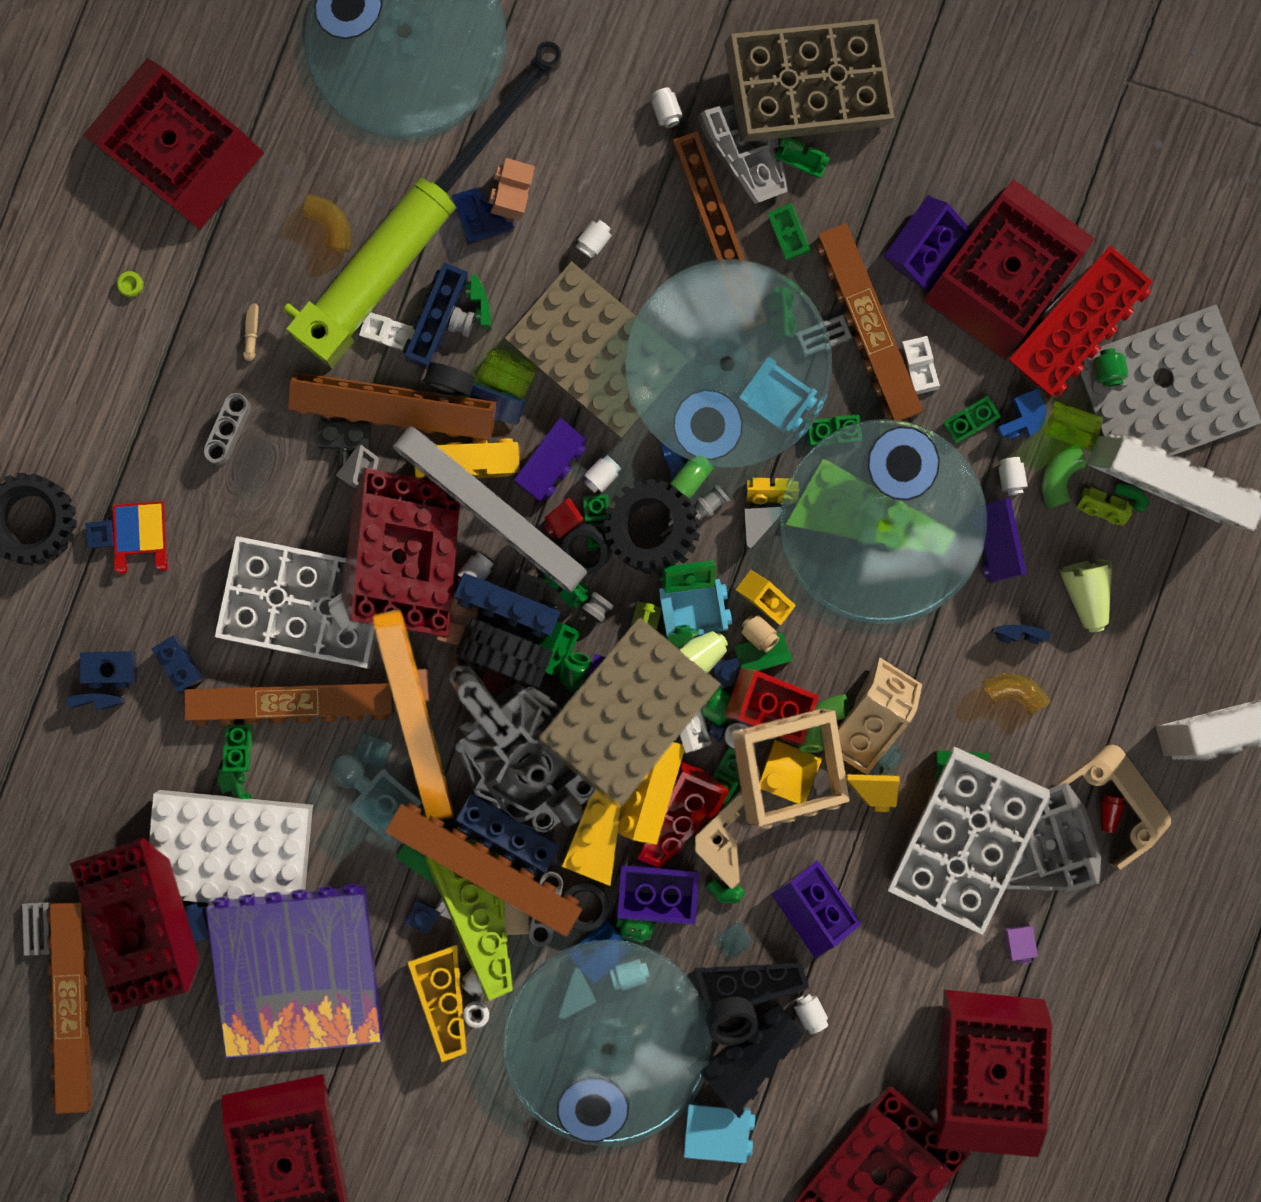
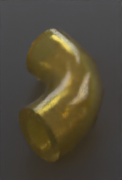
[304,194,352,252]
[981,673,1051,714]

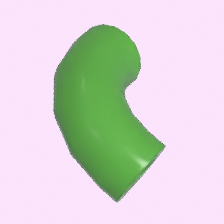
[1042,444,1086,509]
[670,457,717,499]
[798,694,850,753]

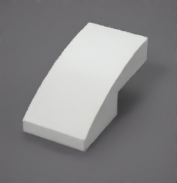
[359,313,415,351]
[902,336,940,394]

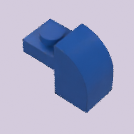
[995,389,1046,440]

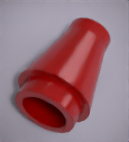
[1100,794,1126,833]

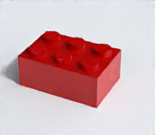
[724,668,819,744]

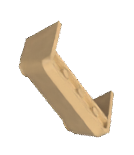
[1052,745,1171,870]

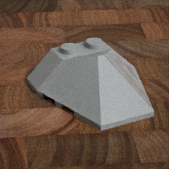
[698,104,788,204]
[1006,783,1101,891]

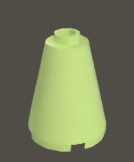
[1060,560,1112,632]
[678,631,728,673]

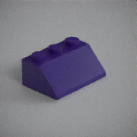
[884,195,973,292]
[514,418,587,503]
[970,498,1027,583]
[771,860,861,958]
[617,865,699,924]

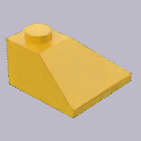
[759,740,822,804]
[845,775,900,812]

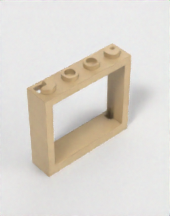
[732,708,850,829]

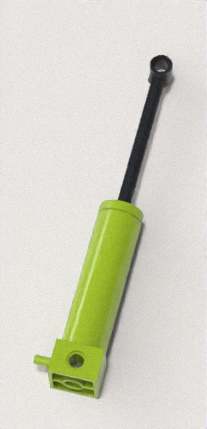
[283,41,562,369]

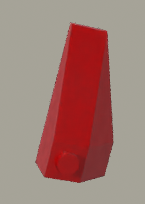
[637,761,729,868]

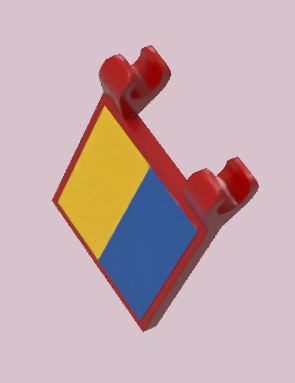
[113,501,169,574]

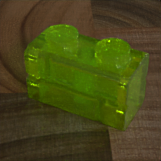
[477,348,537,400]
[1043,401,1103,451]

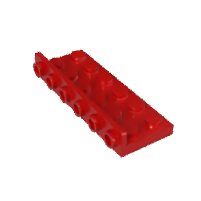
[1008,245,1153,400]

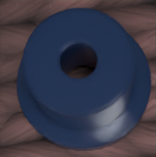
[709,723,728,743]

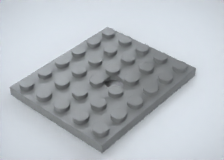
[1079,304,1261,457]

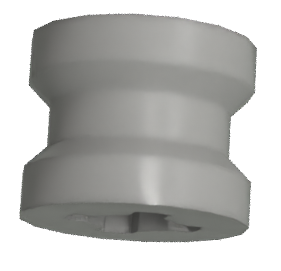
[448,307,475,337]
[581,591,614,623]

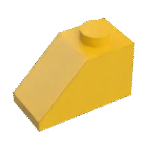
[735,570,796,626]

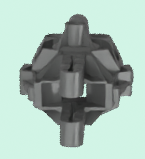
[445,658,595,832]

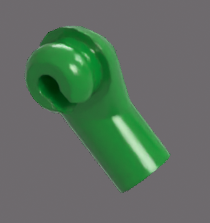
[1115,482,1149,513]
[705,878,745,904]

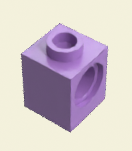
[1004,924,1038,964]

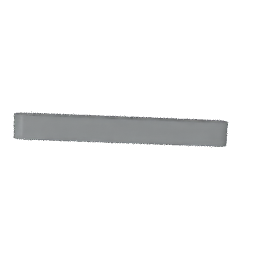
[393,426,587,593]

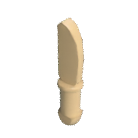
[243,303,259,361]

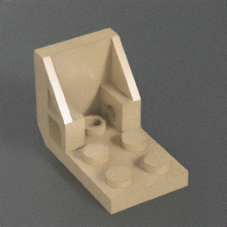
[838,657,922,775]
[694,790,744,889]

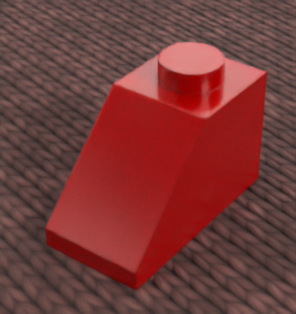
[544,498,584,541]

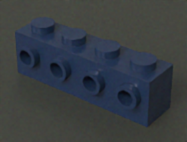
[403,262,468,370]
[453,572,560,639]
[451,794,560,878]

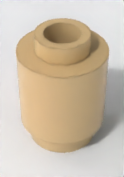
[742,615,780,653]

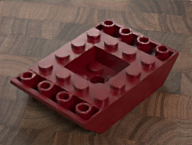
[83,58,264,230]
[923,179,1095,360]
[342,468,460,638]
[70,839,199,1013]
[936,990,1052,1157]
[222,1074,349,1202]
[794,1086,971,1202]

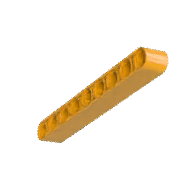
[373,610,455,821]

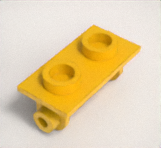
[746,477,799,505]

